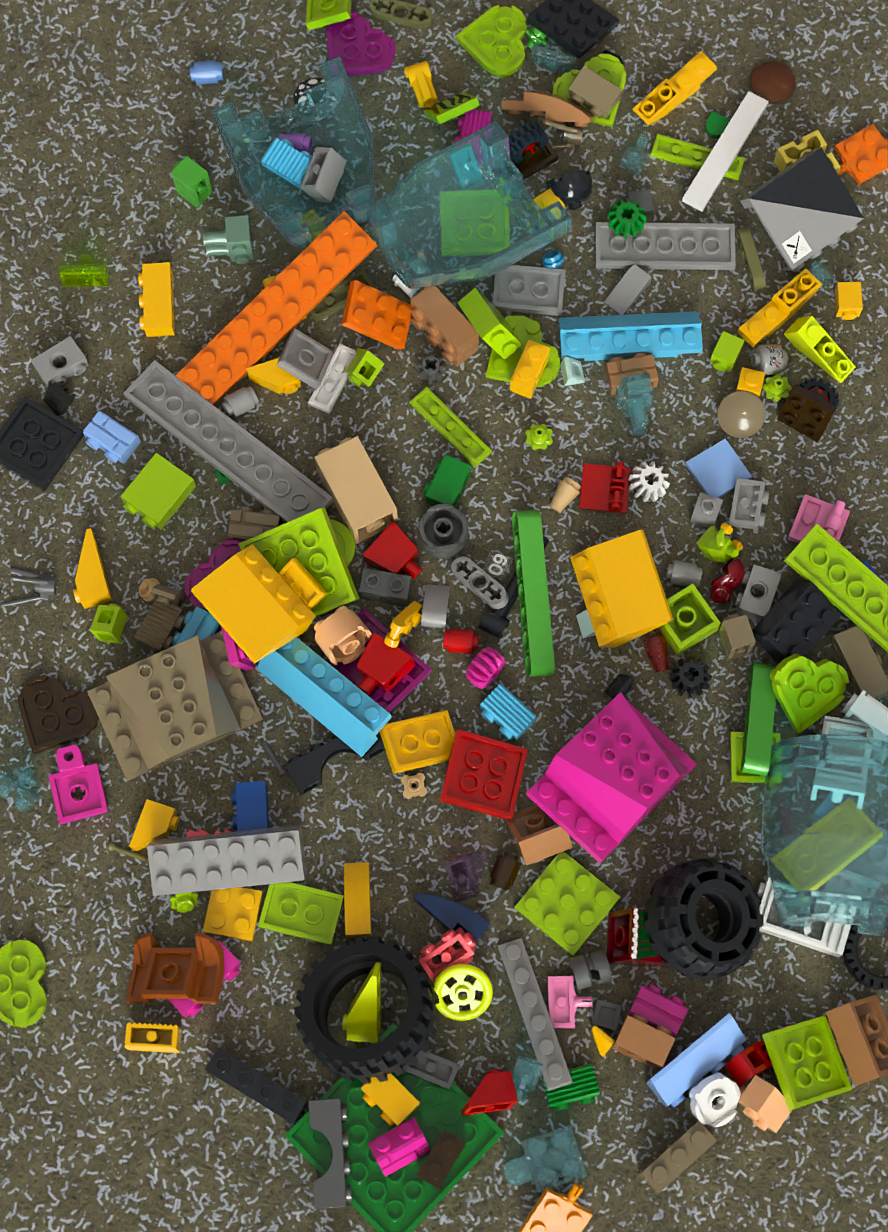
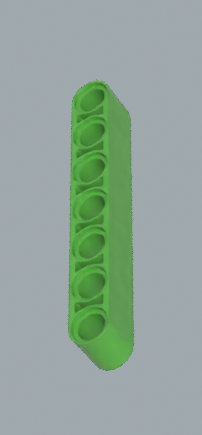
[512,510,555,677]

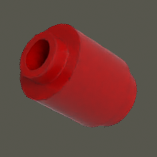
[443,628,479,654]

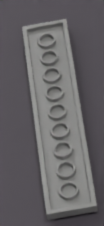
[123,360,333,523]

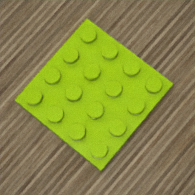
[239,508,359,617]

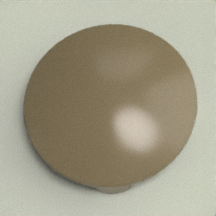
[717,391,765,438]

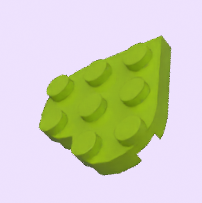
[456,5,527,78]
[553,54,626,128]
[486,316,560,387]
[770,654,849,733]
[0,940,48,1028]

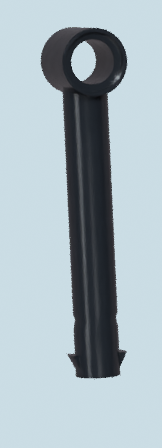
[478,536,549,639]

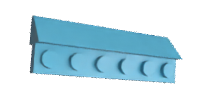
[558,311,703,361]
[257,637,392,757]

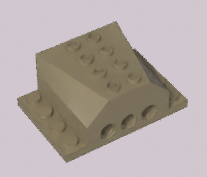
[87,631,263,781]

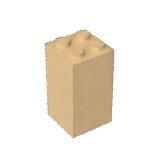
[314,436,398,545]

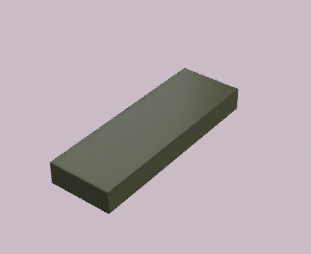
[309,270,376,323]

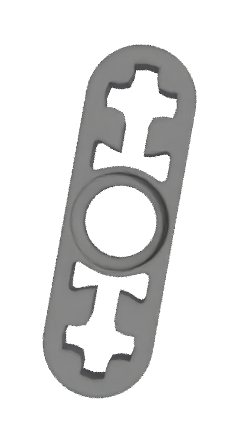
[451,556,509,609]

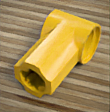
[404,61,438,108]

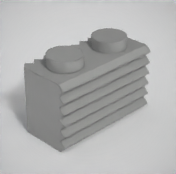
[300,147,347,203]

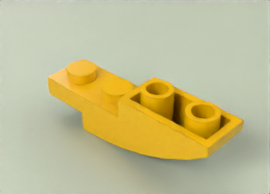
[633,51,717,126]
[737,269,822,348]

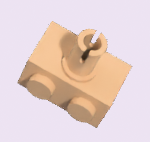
[735,1075,792,1133]

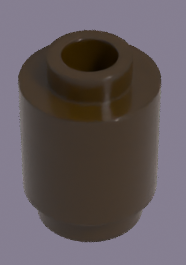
[490,852,521,891]

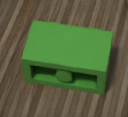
[171,155,212,208]

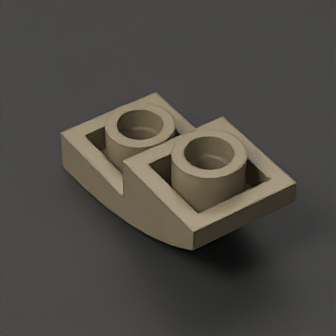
[151,584,186,607]

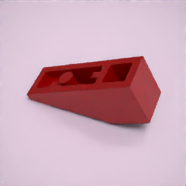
[725,1023,791,1088]

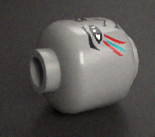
[751,344,788,375]

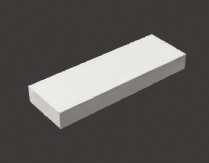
[308,343,356,414]

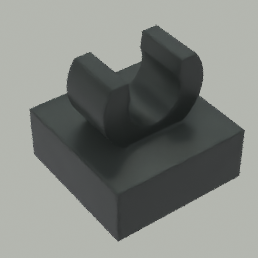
[44,382,75,416]

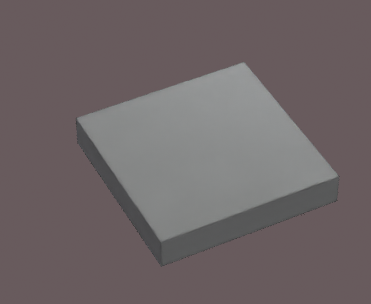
[277,328,334,390]

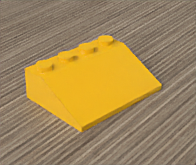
[570,530,673,648]
[191,544,315,664]

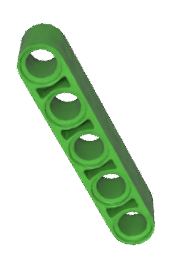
[741,662,776,776]

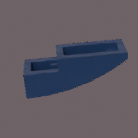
[413,893,491,942]

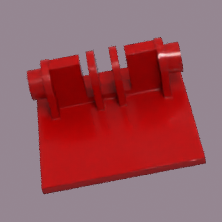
[579,462,631,514]

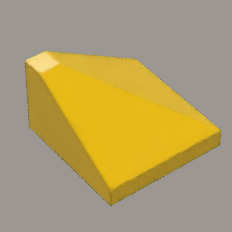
[591,1026,614,1057]

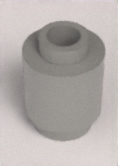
[222,386,259,418]
[666,560,703,587]

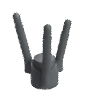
[0,567,57,607]

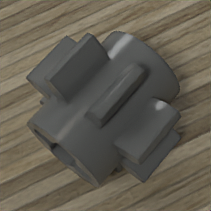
[416,353,446,384]

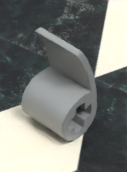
[421,584,450,629]

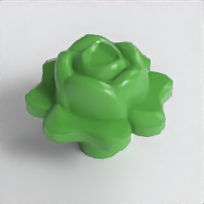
[525,27,549,50]

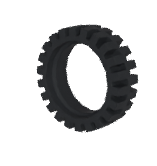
[843,913,888,990]

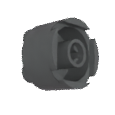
[419,504,468,559]

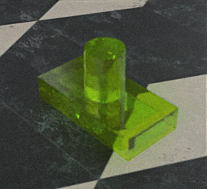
[59,254,109,287]

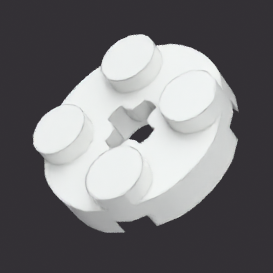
[689,1073,741,1127]

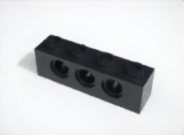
[205,1047,308,1125]

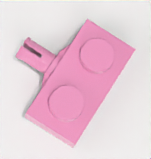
[548,976,592,1029]

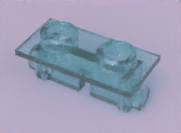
[512,1056,543,1102]

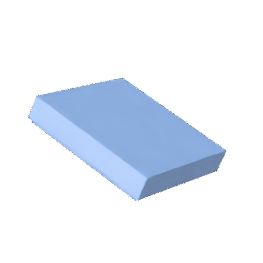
[685,438,752,498]

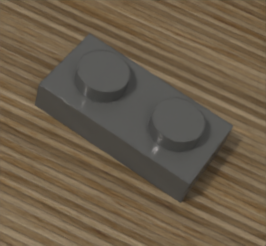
[402,1050,460,1090]

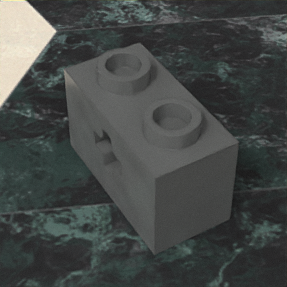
[359,568,412,607]

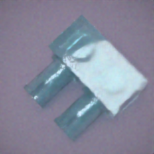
[615,372,654,435]

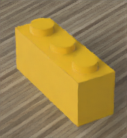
[138,262,175,337]

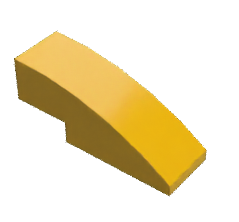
[344,862,372,938]

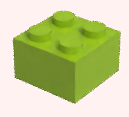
[658,584,721,656]

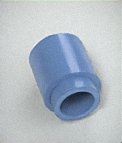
[190,60,223,85]

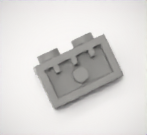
[729,478,770,534]

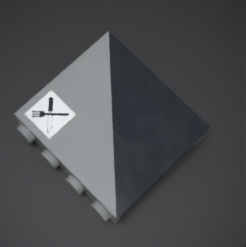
[740,147,864,272]

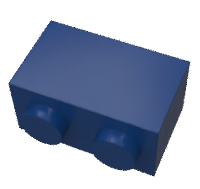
[231,781,269,831]

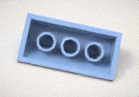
[646,1013,746,1108]

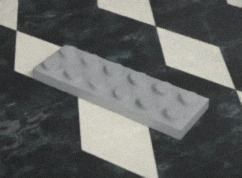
[595,222,736,270]

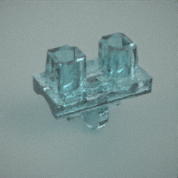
[0,767,44,812]

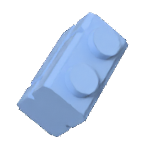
[83,411,141,464]

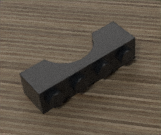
[285,732,385,796]

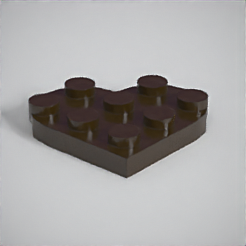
[18,675,99,754]

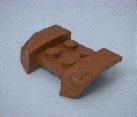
[125,932,224,1004]

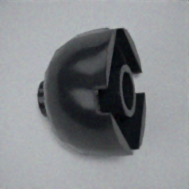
[545,170,593,210]

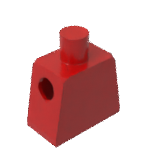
[363,521,423,580]
[357,633,416,696]

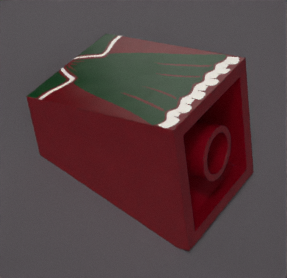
[606,908,669,968]

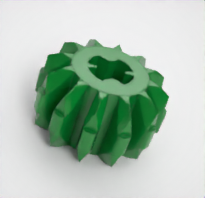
[607,198,647,239]

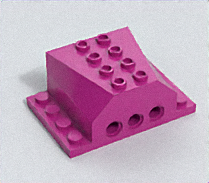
[526,692,697,863]

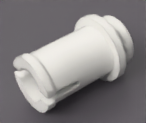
[392,270,422,299]

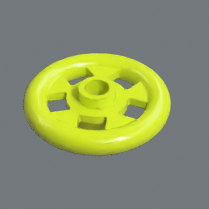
[433,964,493,1021]

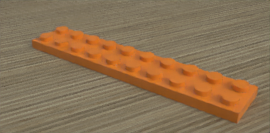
[176,211,378,405]

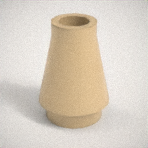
[549,476,581,514]

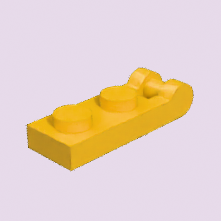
[384,601,422,648]

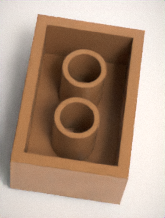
[410,283,479,367]

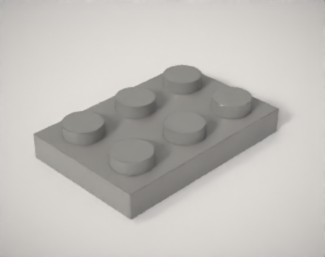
[492,263,566,316]

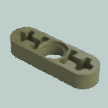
[369,0,432,30]
[735,226,766,291]

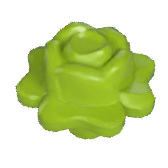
[762,374,792,402]
[525,424,553,450]
[169,892,199,913]

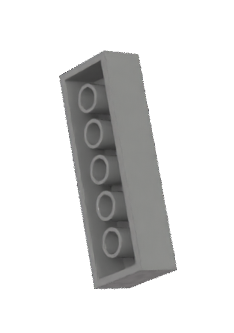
[147,825,307,896]

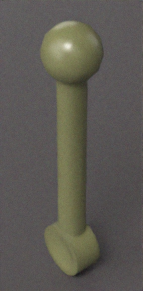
[106,841,149,863]

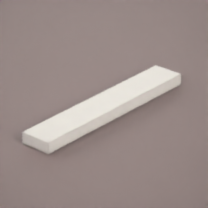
[682,91,769,212]

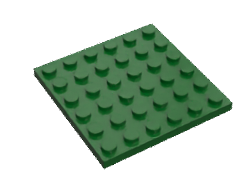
[285,1023,505,1232]

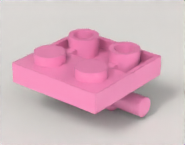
[788,494,850,543]

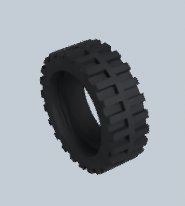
[294,936,440,1084]

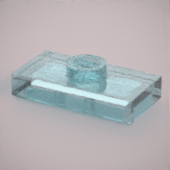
[530,45,576,73]

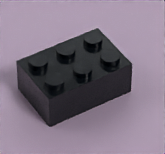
[752,580,840,664]

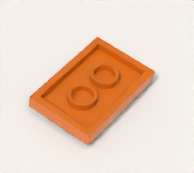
[341,280,411,350]

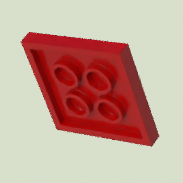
[439,729,528,821]

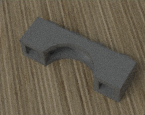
[309,1099,352,1209]

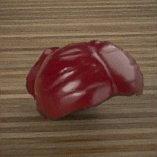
[710,557,745,604]

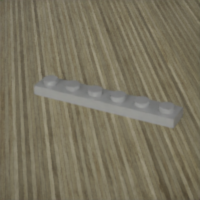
[498,938,572,1091]

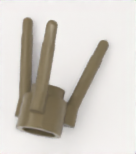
[537,116,583,150]

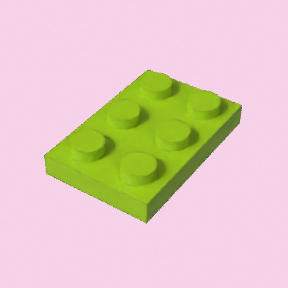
[258,882,344,946]

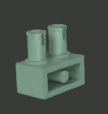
[203,215,254,264]

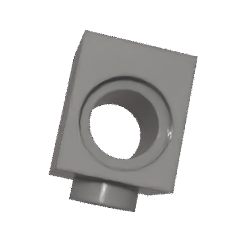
[690,492,723,528]

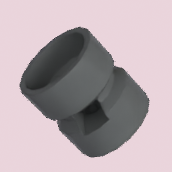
[569,949,612,990]

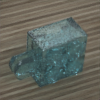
[504,1125,588,1194]

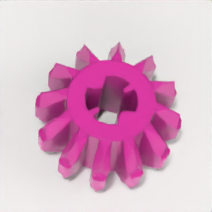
[465,647,505,689]

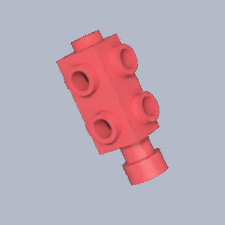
[418,927,476,981]

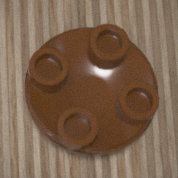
[750,61,796,104]

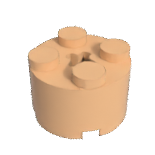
[314,606,372,665]

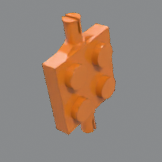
[833,124,888,185]

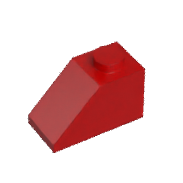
[461,1069,518,1116]

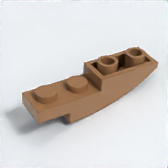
[501,90,595,127]

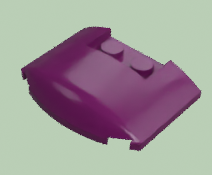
[323,608,432,712]

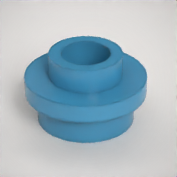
[542,250,565,269]

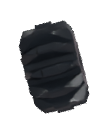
[669,656,712,698]

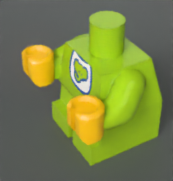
[696,523,743,563]

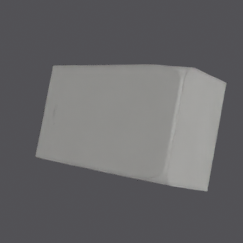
[604,264,652,315]

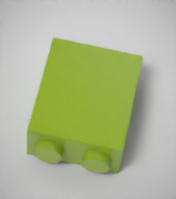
[458,288,523,360]
[120,453,196,530]

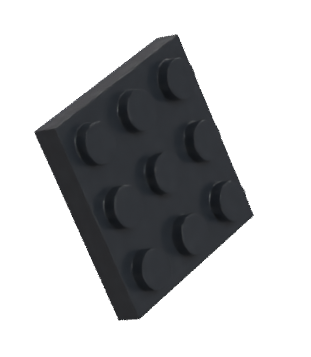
[526,0,619,59]
[0,396,84,492]

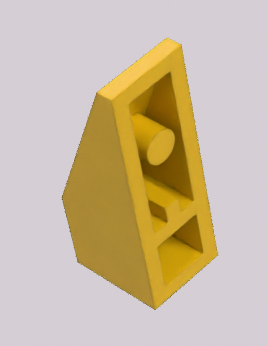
[73,528,113,609]

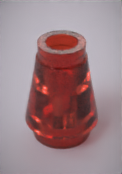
[644,636,669,673]

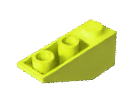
[784,316,855,383]

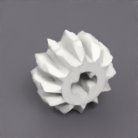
[628,461,670,502]

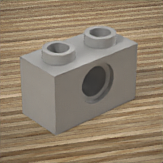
[30,336,89,388]
[734,564,782,622]

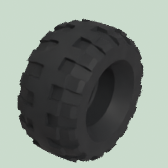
[644,858,764,979]

